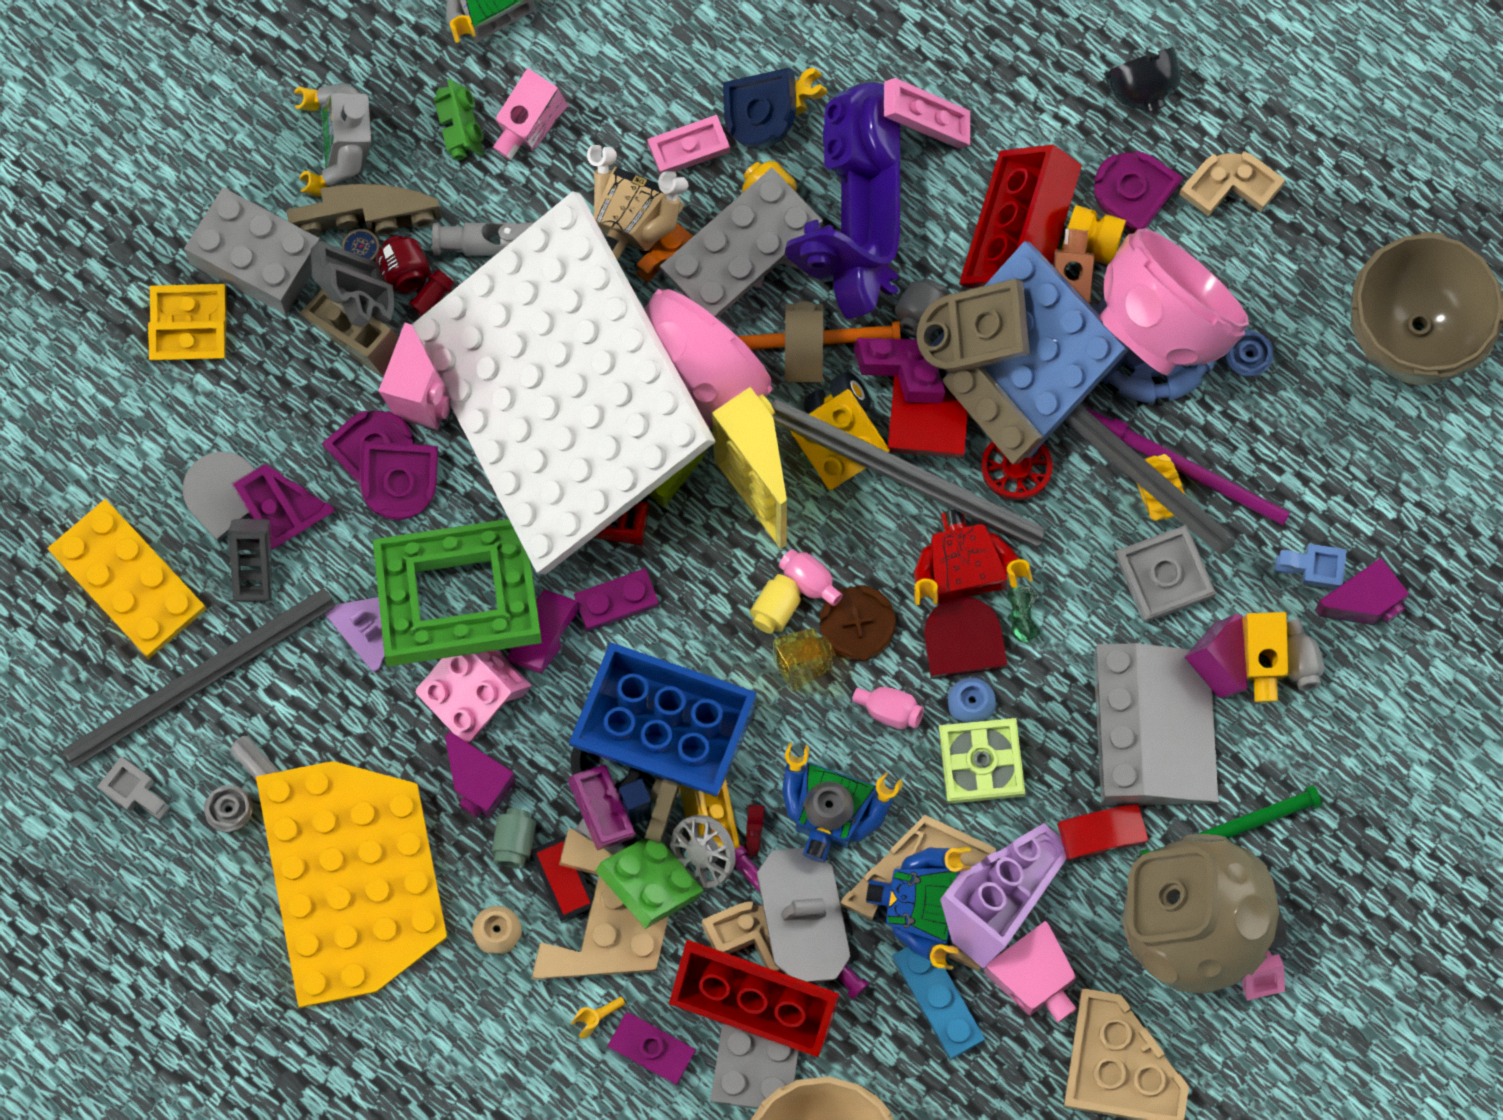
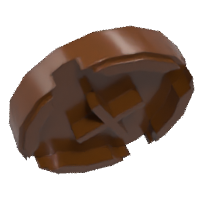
[820,585,895,661]

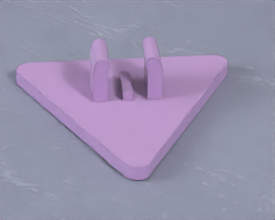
[324,597,385,672]

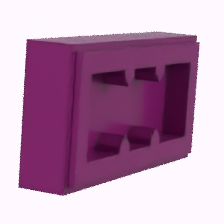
[567,764,636,851]
[607,1011,696,1086]

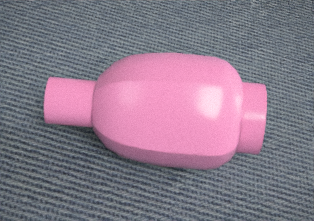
[779,549,843,606]
[852,687,924,730]

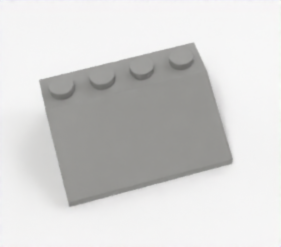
[1093,643,1219,807]

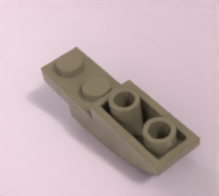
[286,184,442,236]

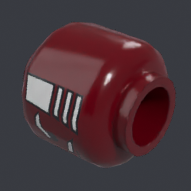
[375,236,430,293]

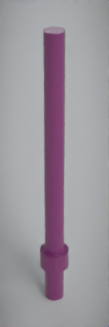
[1086,408,1290,526]

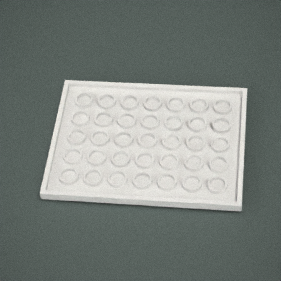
[412,191,716,575]

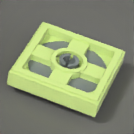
[938,718,1025,804]

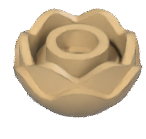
[472,906,522,954]

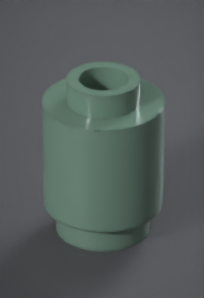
[491,808,536,869]

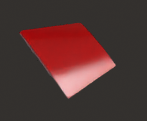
[888,376,967,459]

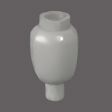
[1287,619,1325,691]

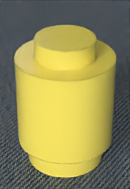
[750,574,801,634]

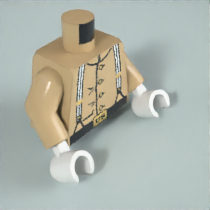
[587,145,688,261]

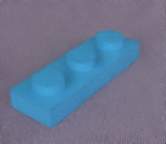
[892,947,985,1061]

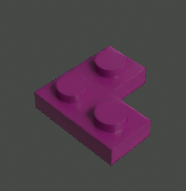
[854,338,945,403]

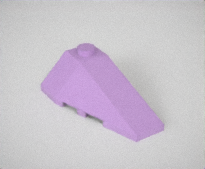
[940,823,1067,968]

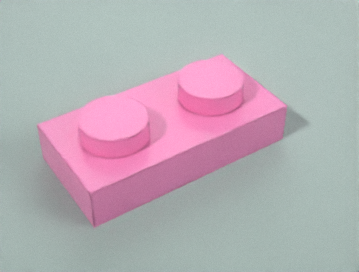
[647,115,730,175]

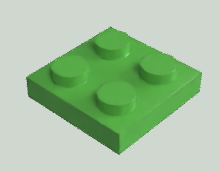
[595,838,704,929]

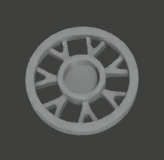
[670,815,736,888]

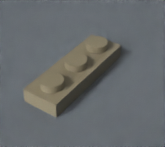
[942,366,1044,464]

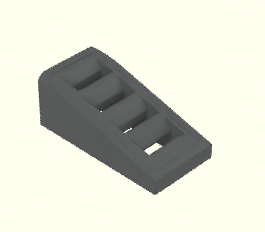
[228,519,272,601]

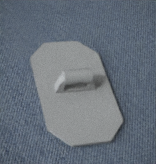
[757,848,851,982]

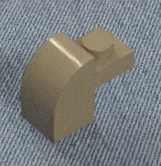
[785,301,823,382]

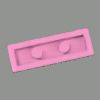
[884,78,970,148]

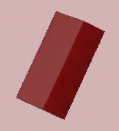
[959,144,1082,289]
[669,939,839,1057]

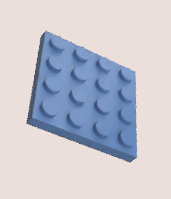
[932,241,1130,458]

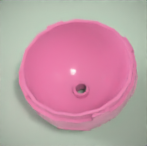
[1100,228,1249,375]
[644,289,773,428]

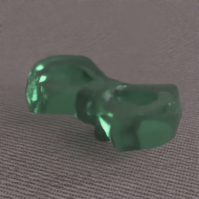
[1007,585,1040,642]

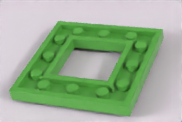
[373,519,542,667]

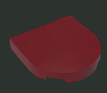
[924,596,1007,679]

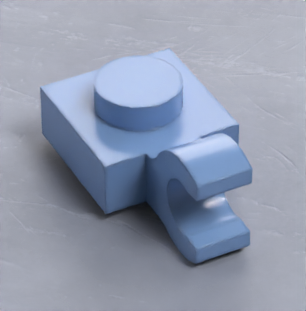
[1275,544,1347,589]

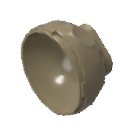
[1350,232,1503,386]
[1121,834,1279,994]

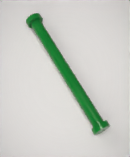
[1139,785,1322,857]

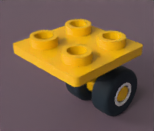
[790,372,890,490]

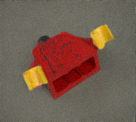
[913,509,1033,605]

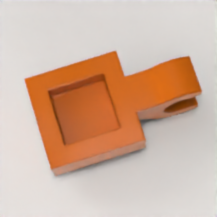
[636,223,693,283]

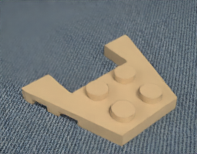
[840,815,996,972]
[531,829,669,980]

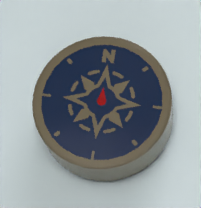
[342,229,380,262]

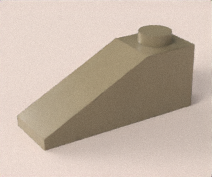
[300,288,399,378]

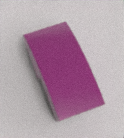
[508,589,579,674]

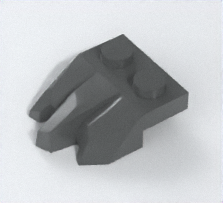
[311,241,395,328]

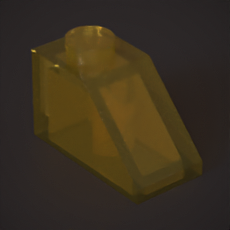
[773,628,835,692]

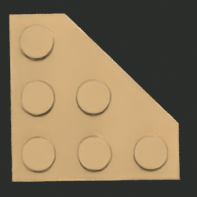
[1063,988,1189,1120]

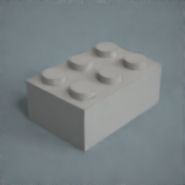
[184,187,320,315]

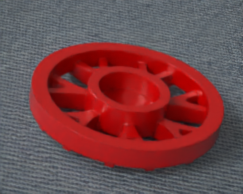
[981,441,1053,501]

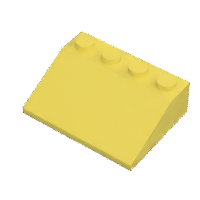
[712,387,787,549]

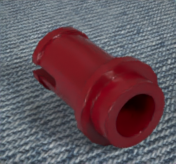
[409,270,455,316]

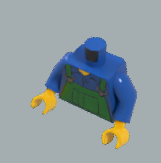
[782,742,903,863]
[866,846,971,970]

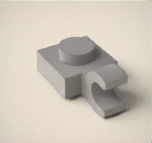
[97,756,170,821]

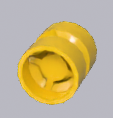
[1062,205,1126,265]

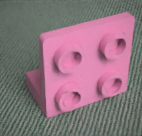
[415,650,532,744]

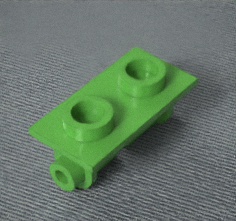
[434,79,484,160]

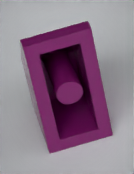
[1315,558,1409,625]
[445,731,516,819]

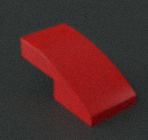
[1057,803,1149,861]

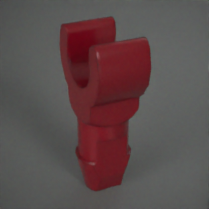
[744,804,765,857]

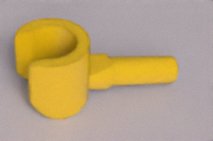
[571,996,625,1039]

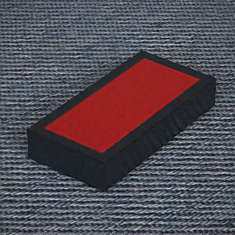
[531,835,593,923]

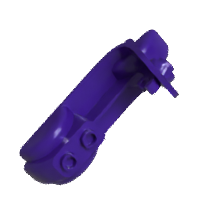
[785,82,900,319]

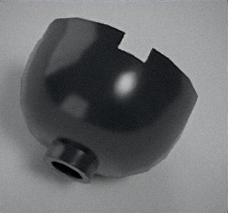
[1104,47,1181,113]

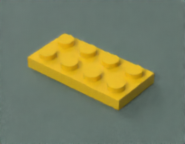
[47,499,207,660]

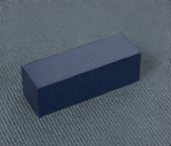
[619,779,651,826]

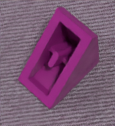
[1184,614,1248,699]

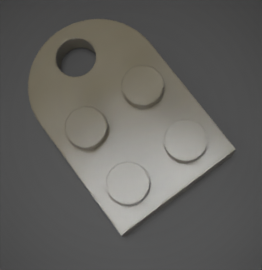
[917,278,1030,372]

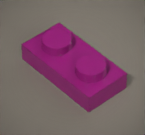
[574,568,659,632]

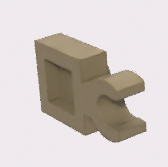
[645,779,681,843]

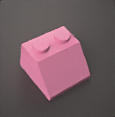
[378,323,451,430]

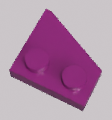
[231,464,335,549]

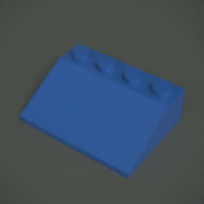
[569,642,757,797]

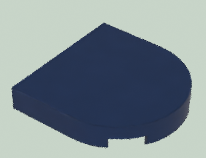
[723,68,796,149]

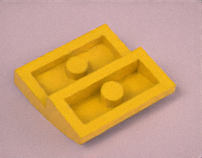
[148,284,227,360]

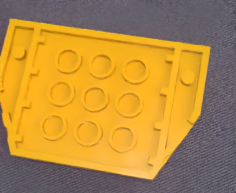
[256,761,447,1008]

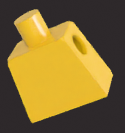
[1242,612,1288,703]

